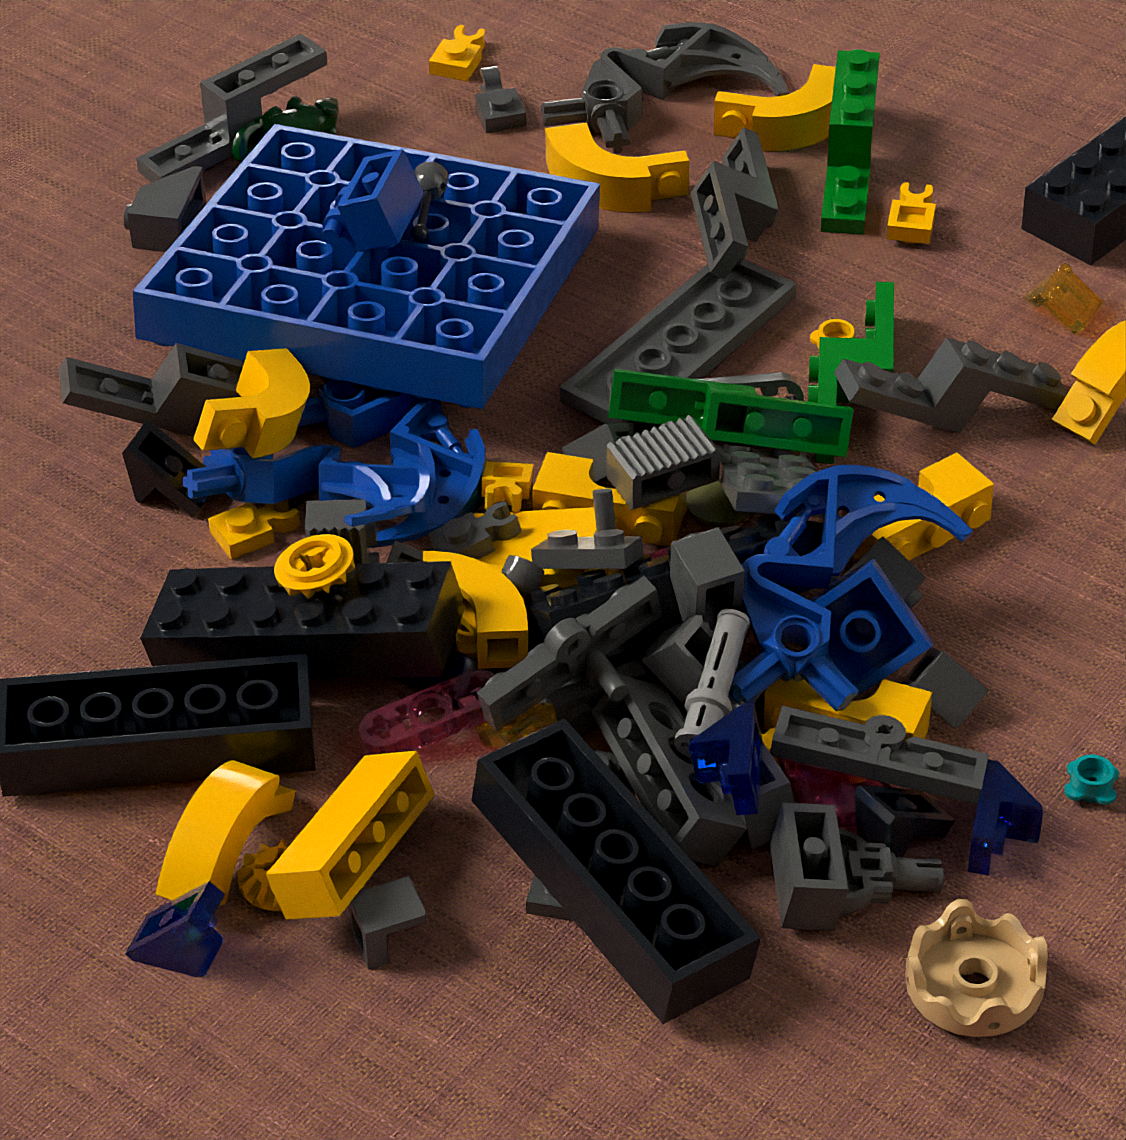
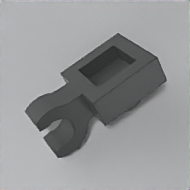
[475,65,526,133]

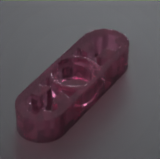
[359,669,495,755]

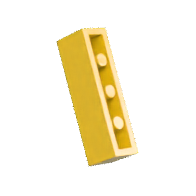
[266,751,435,920]

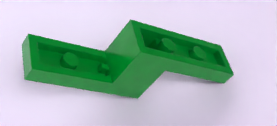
[821,49,880,235]
[808,281,894,464]
[608,369,854,457]

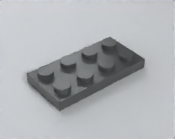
[716,442,823,518]

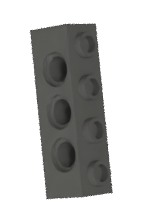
[591,675,747,866]

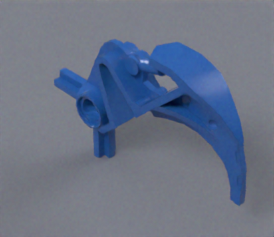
[298,376,486,548]
[183,445,430,527]
[730,465,973,712]

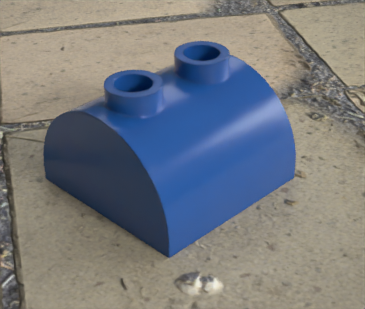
[810,559,934,698]

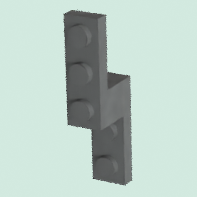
[136,33,328,182]
[691,127,779,279]
[834,337,1068,433]
[59,343,245,436]

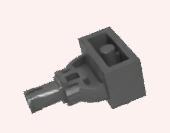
[770,802,943,931]

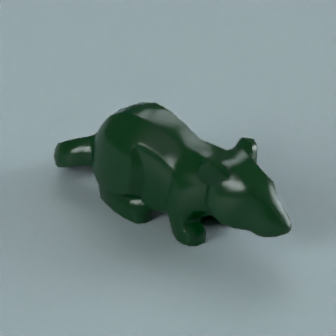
[232,96,339,163]

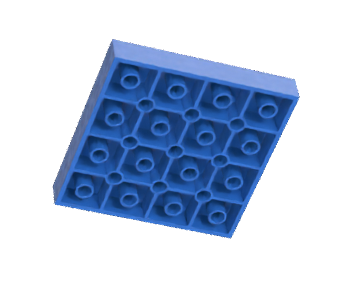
[133,124,600,409]

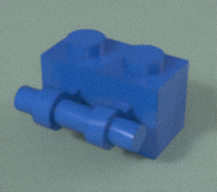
[321,149,424,251]

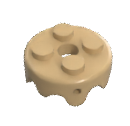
[905,899,1048,1037]

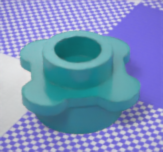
[1064,754,1119,805]

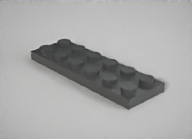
[560,259,796,434]

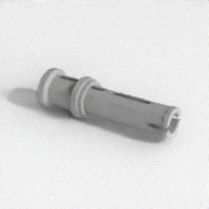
[674,609,750,761]

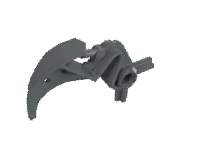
[541,22,789,154]

